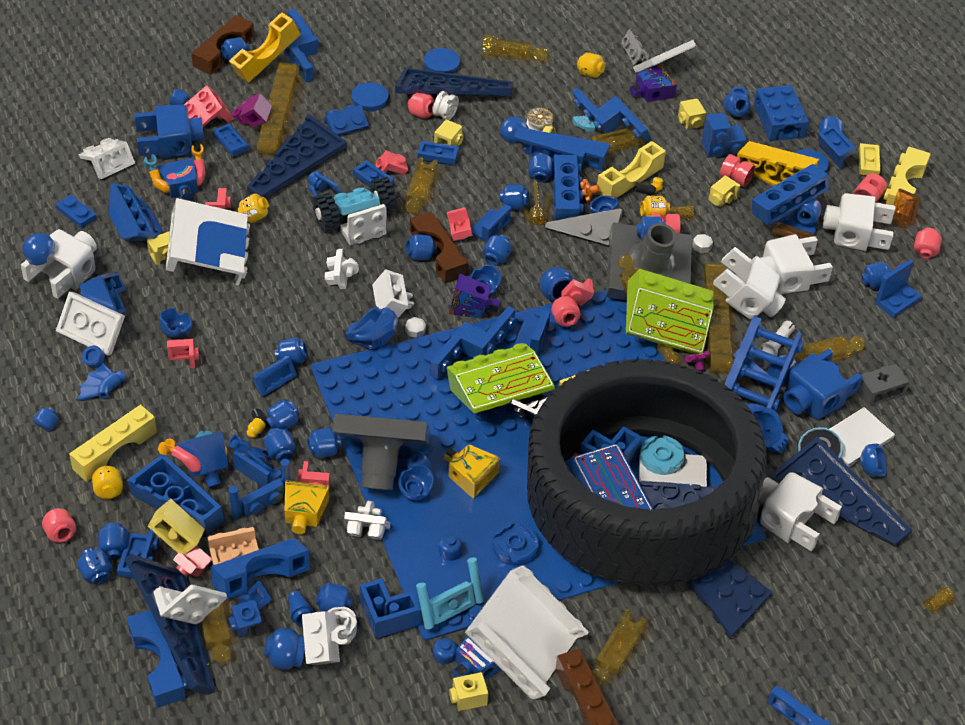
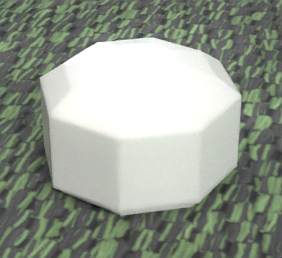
[692,234,713,253]
[405,317,426,338]

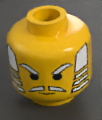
[238,194,269,223]
[640,196,670,217]

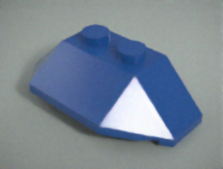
[109,183,163,242]

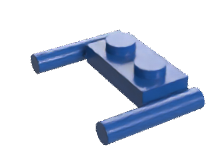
[229,459,291,520]

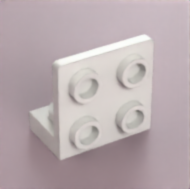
[79,138,135,179]
[340,204,386,245]
[153,585,227,624]

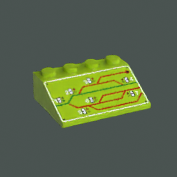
[626,269,713,354]
[447,343,555,414]

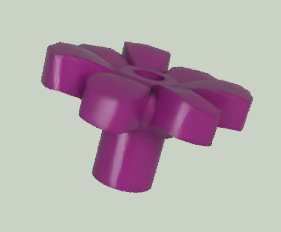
[684,351,711,370]

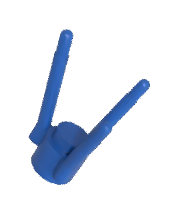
[308,171,344,196]

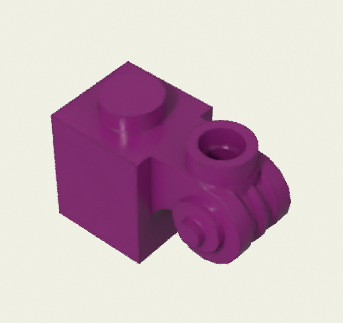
[232,93,272,128]

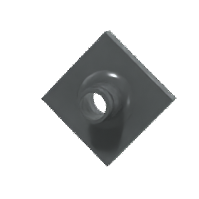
[606,222,692,300]
[333,414,431,490]

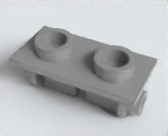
[621,29,649,65]

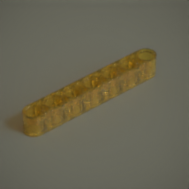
[258,62,299,155]
[703,262,732,373]

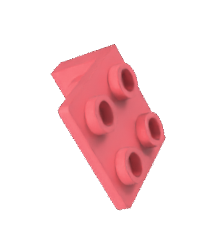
[184,85,234,127]

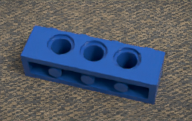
[553,155,583,221]
[752,164,829,225]

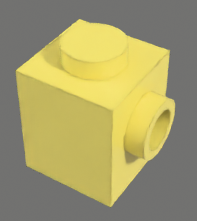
[678,99,706,129]
[434,120,464,146]
[449,672,488,711]

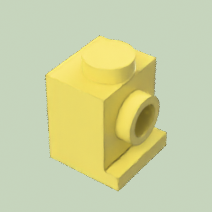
[708,176,740,208]
[147,231,170,266]

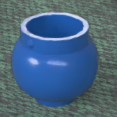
[540,267,573,301]
[264,628,305,670]

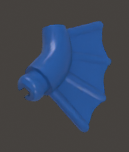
[77,363,127,401]

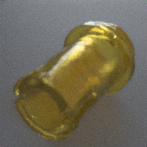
[670,204,694,220]
[657,344,680,364]
[923,587,955,613]

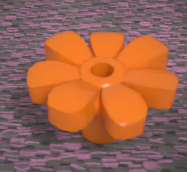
[581,179,600,203]

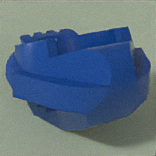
[345,306,398,349]
[747,403,788,454]

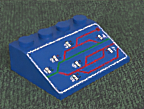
[565,443,653,510]

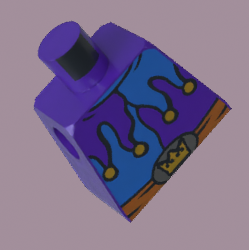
[629,63,677,102]
[449,274,500,319]

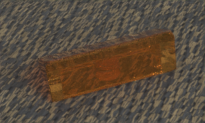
[892,188,921,229]
[772,222,815,239]

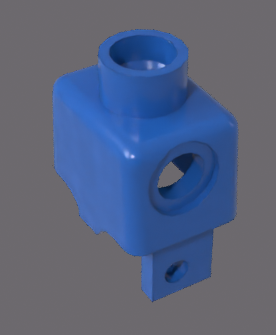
[134,105,204,160]
[784,348,863,420]

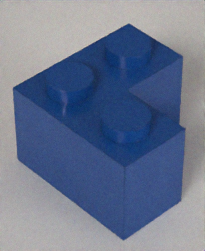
[701,113,747,157]
[79,271,126,314]
[579,426,642,465]
[360,578,421,639]

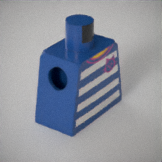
[452,636,502,680]

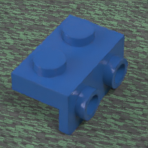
[323,104,369,135]
[117,529,160,578]

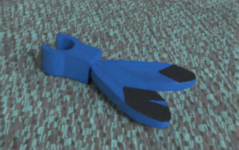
[229,434,274,471]

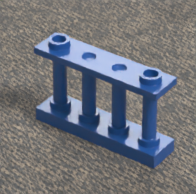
[725,316,804,411]

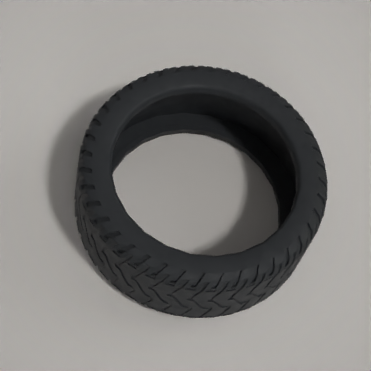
[527,359,767,587]

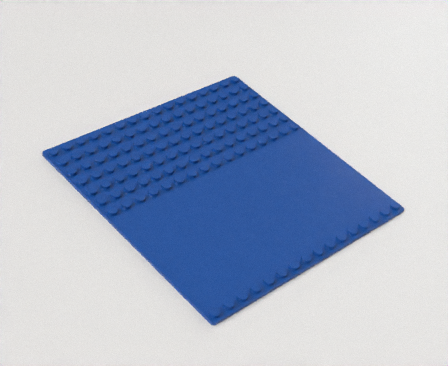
[311,290,766,640]

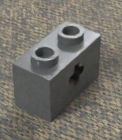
[858,364,909,406]

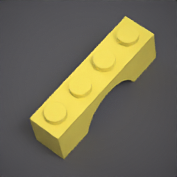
[597,141,666,198]
[884,146,931,214]
[69,405,157,482]

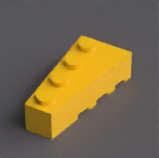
[737,141,819,186]

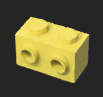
[148,499,205,554]

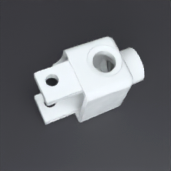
[823,193,895,252]
[21,229,97,299]
[760,234,833,294]
[713,247,786,319]
[760,472,842,551]

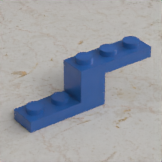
[284,9,319,83]
[572,87,652,144]
[430,306,516,379]
[768,685,832,725]

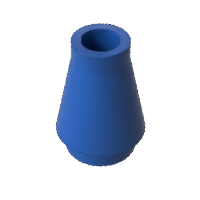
[288,591,314,626]

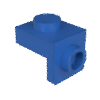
[235,580,272,614]
[228,600,261,638]

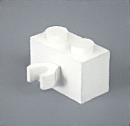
[372,269,414,318]
[302,611,351,665]

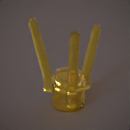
[522,180,551,226]

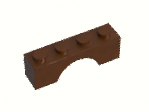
[192,15,254,75]
[410,211,469,283]
[555,648,618,725]

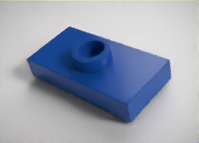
[213,124,249,157]
[252,356,297,397]

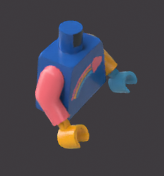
[143,144,206,201]
[158,431,228,487]

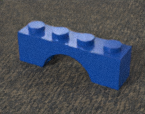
[211,538,309,599]
[126,610,188,708]

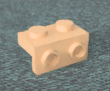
[208,527,259,565]

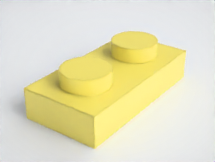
[859,143,880,175]

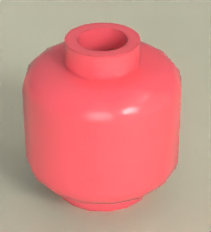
[408,93,435,119]
[914,228,942,259]
[551,296,581,327]
[42,508,76,543]

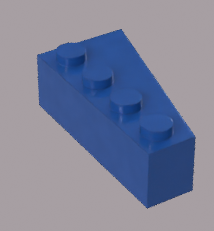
[127,454,225,536]

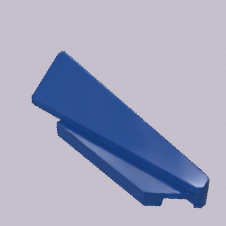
[513,127,610,171]

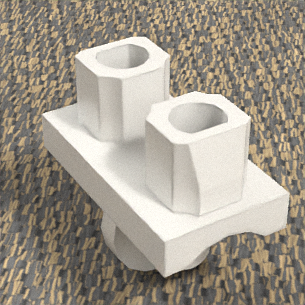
[325,249,359,289]
[344,501,391,540]

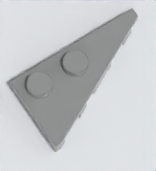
[545,208,623,246]

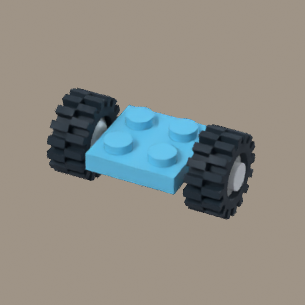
[312,176,398,231]

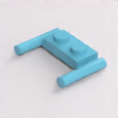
[416,557,484,629]

